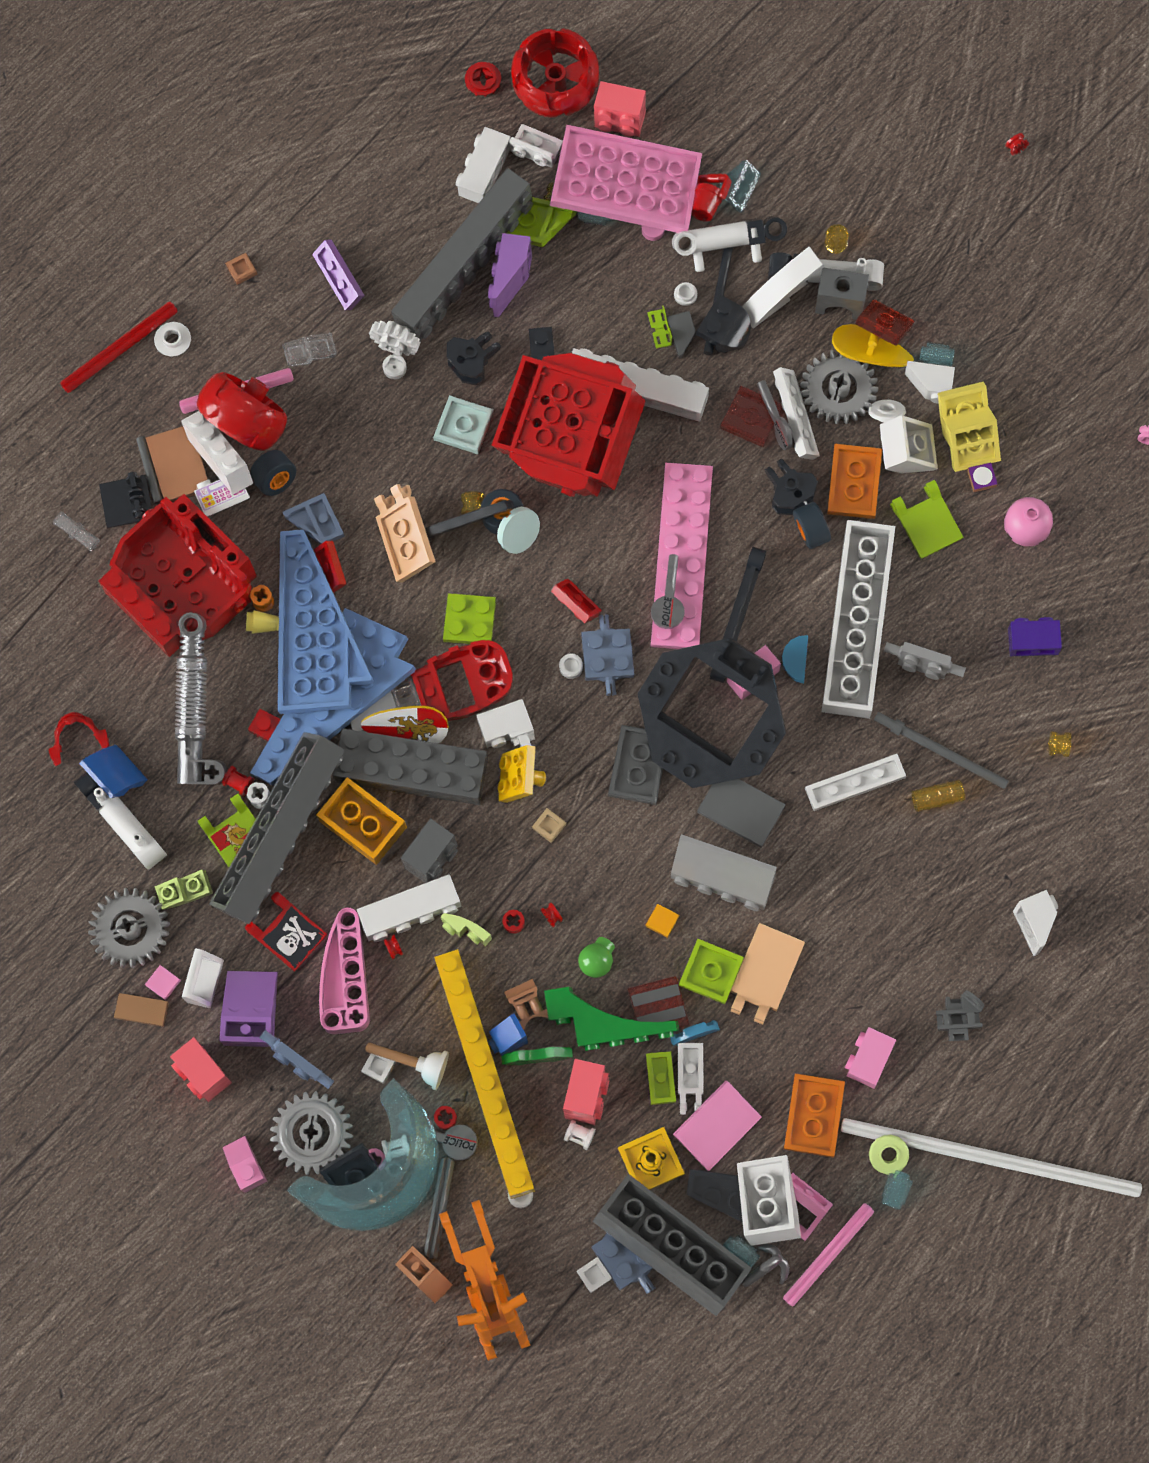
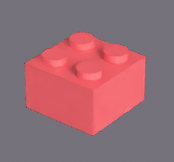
[594,81,646,137]
[170,1037,232,1102]

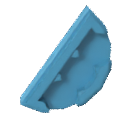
[782,635,808,684]
[670,1020,720,1047]

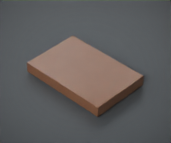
[146,426,208,502]

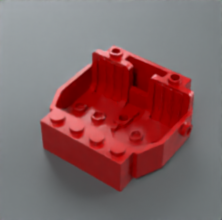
[492,353,646,497]
[98,494,257,657]

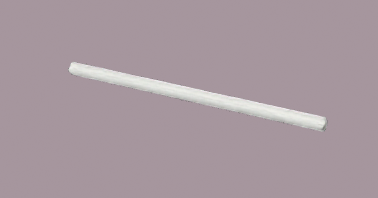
[841,1118,1142,1197]

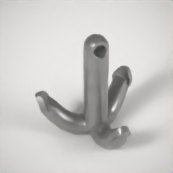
[741,1244,790,1287]

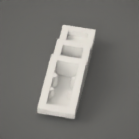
[742,247,824,329]

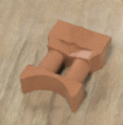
[504,979,548,1030]

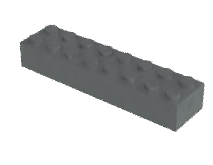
[391,168,533,342]
[209,732,345,924]

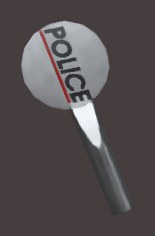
[757,380,793,450]
[651,554,685,629]
[398,1123,478,1160]

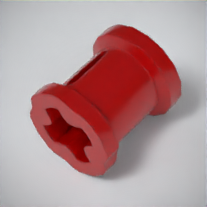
[222,766,254,797]

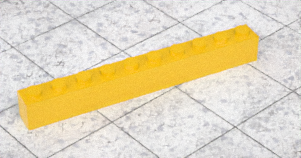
[434,949,535,1199]

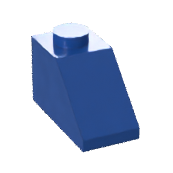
[488,1014,528,1056]

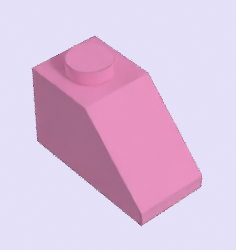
[223,1136,267,1193]

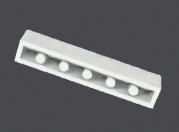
[572,348,709,422]

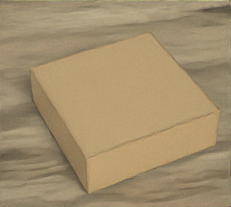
[532,808,567,843]

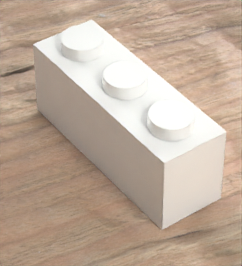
[456,127,511,203]

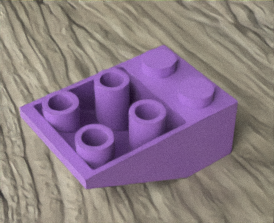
[488,233,532,317]
[220,971,278,1047]

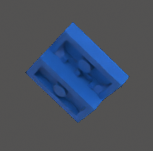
[79,745,148,798]

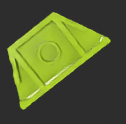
[506,197,577,247]

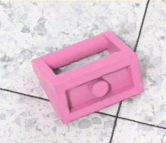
[791,1173,833,1241]

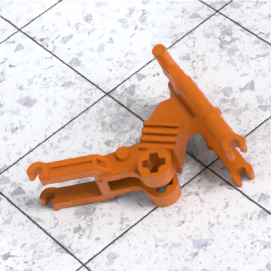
[439,1200,530,1361]

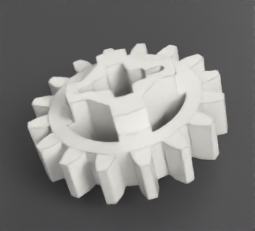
[369,321,421,356]

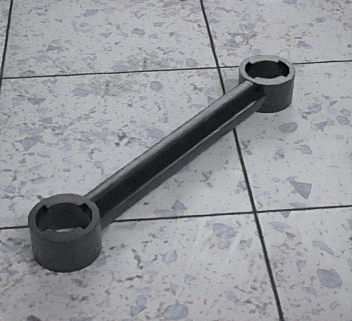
[709,546,767,683]

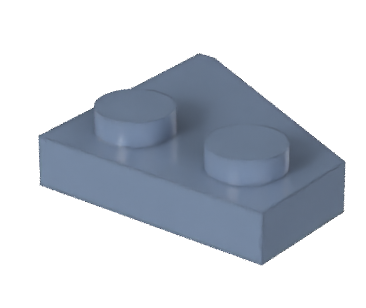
[283,493,345,544]

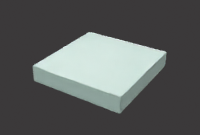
[433,395,494,454]

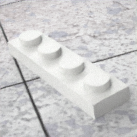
[773,367,820,460]
[805,754,906,811]

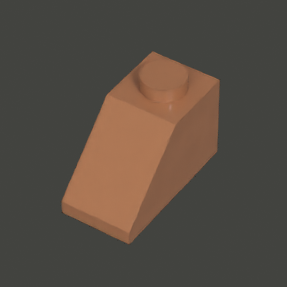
[395,1246,453,1303]

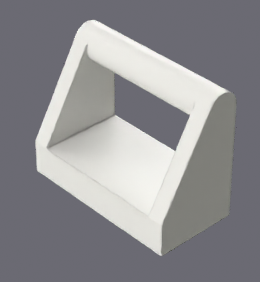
[182,948,224,1008]

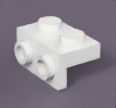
[509,124,563,168]

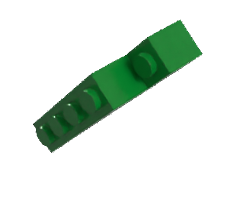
[544,987,679,1051]

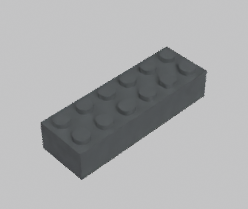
[333,729,488,805]
[593,1174,752,1316]

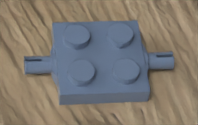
[581,614,634,696]
[259,1030,334,1089]
[591,1232,656,1294]

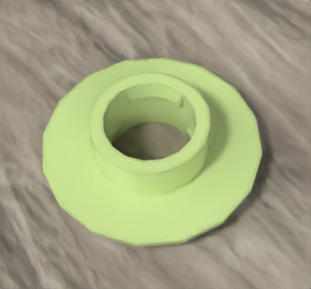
[869,1135,909,1175]

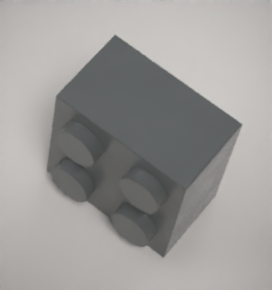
[401,818,458,883]

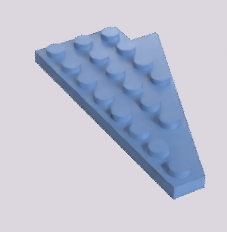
[278,530,374,714]
[250,608,416,786]

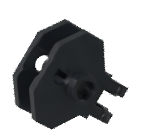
[446,331,501,385]
[765,458,818,516]

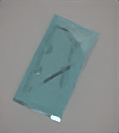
[720,160,761,213]

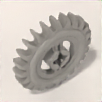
[800,350,878,424]
[88,888,170,968]
[270,1091,353,1175]

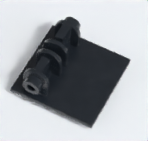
[99,472,152,529]

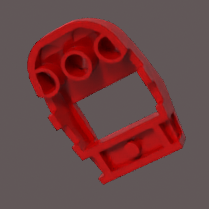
[411,640,513,721]

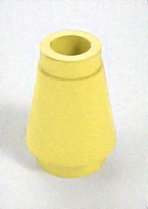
[246,610,279,634]

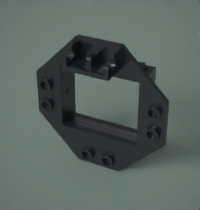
[637,638,786,788]

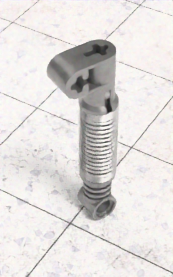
[175,612,227,784]

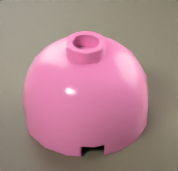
[1004,497,1053,546]

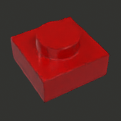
[248,709,281,741]

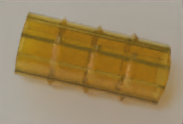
[911,780,965,812]

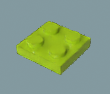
[443,593,496,644]
[679,939,744,1004]

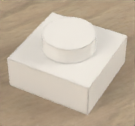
[361,1054,396,1084]
[576,1257,612,1293]

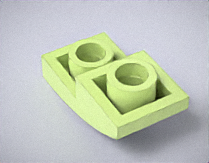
[155,870,213,910]
[441,913,492,946]

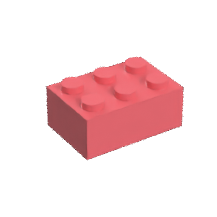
[563,1059,609,1125]

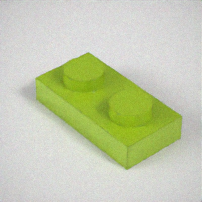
[646,1051,676,1105]

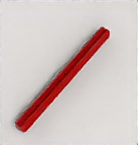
[60,301,178,393]

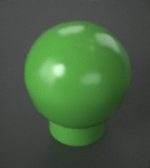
[578,937,615,978]

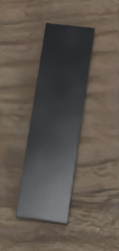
[425,500,515,538]

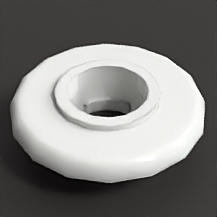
[154,322,191,357]
[868,400,906,423]

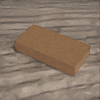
[114,993,169,1027]

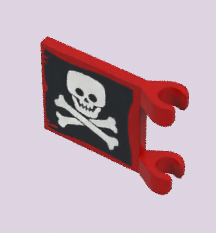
[245,892,327,972]

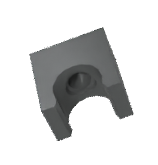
[815,268,869,320]

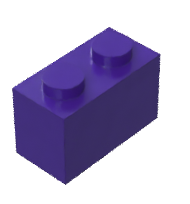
[1008,617,1062,656]

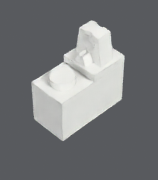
[476,699,535,748]

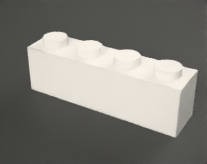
[181,411,253,495]
[357,874,461,942]

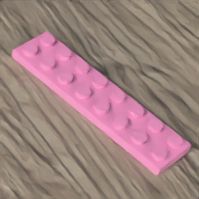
[651,463,713,649]

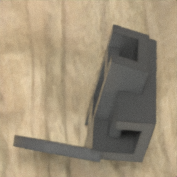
[936,990,985,1041]

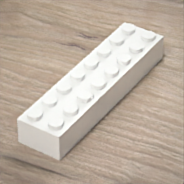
[821,520,895,719]

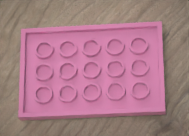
[550,125,702,233]

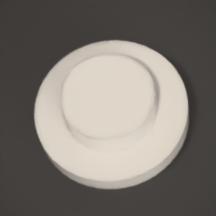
[674,282,697,306]

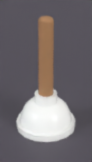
[365,1043,449,1090]

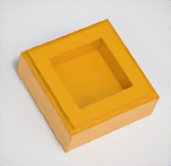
[646,904,679,938]

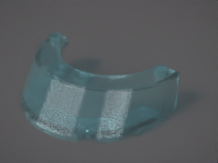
[287,1078,439,1231]

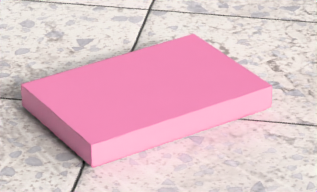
[673,1081,762,1171]

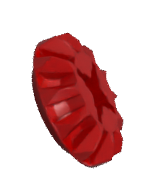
[465,62,501,97]

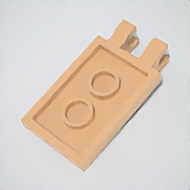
[374,484,436,582]
[731,923,805,1025]

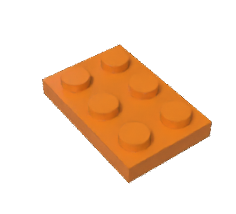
[827,444,882,519]
[784,1074,845,1158]

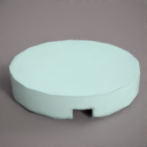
[497,507,540,554]

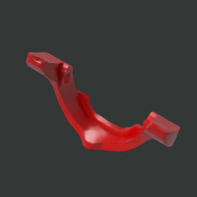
[48,712,110,766]

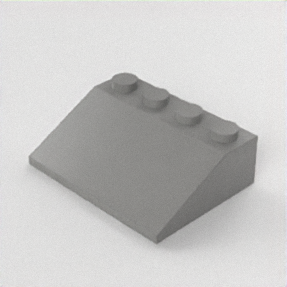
[671,834,777,911]

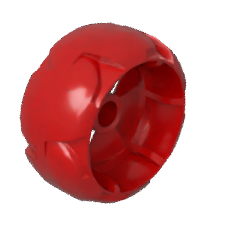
[511,28,599,118]
[197,372,287,451]

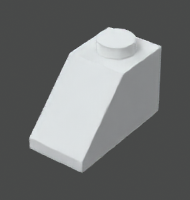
[905,361,955,404]

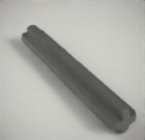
[424,1158,455,1259]

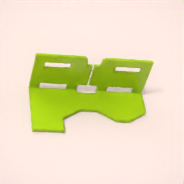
[647,306,672,349]

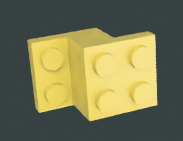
[937,381,1001,472]

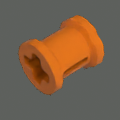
[250,585,275,612]

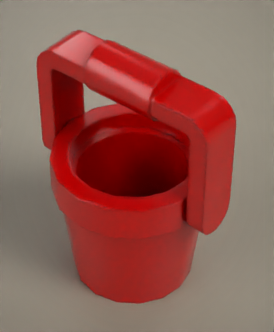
[691,174,732,222]

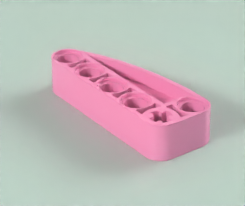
[319,908,370,1034]

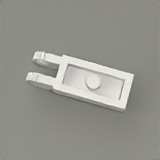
[678,1043,703,1114]

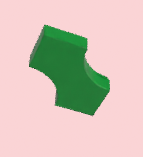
[501,1047,573,1065]

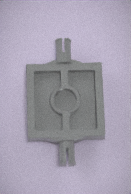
[884,642,966,680]

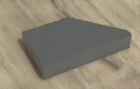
[667,311,696,359]

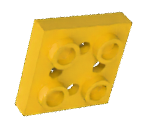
[498,745,546,803]
[618,1127,685,1190]

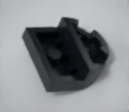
[696,294,751,353]

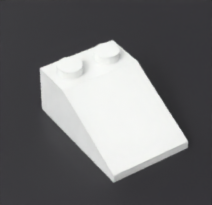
[737,1155,801,1246]

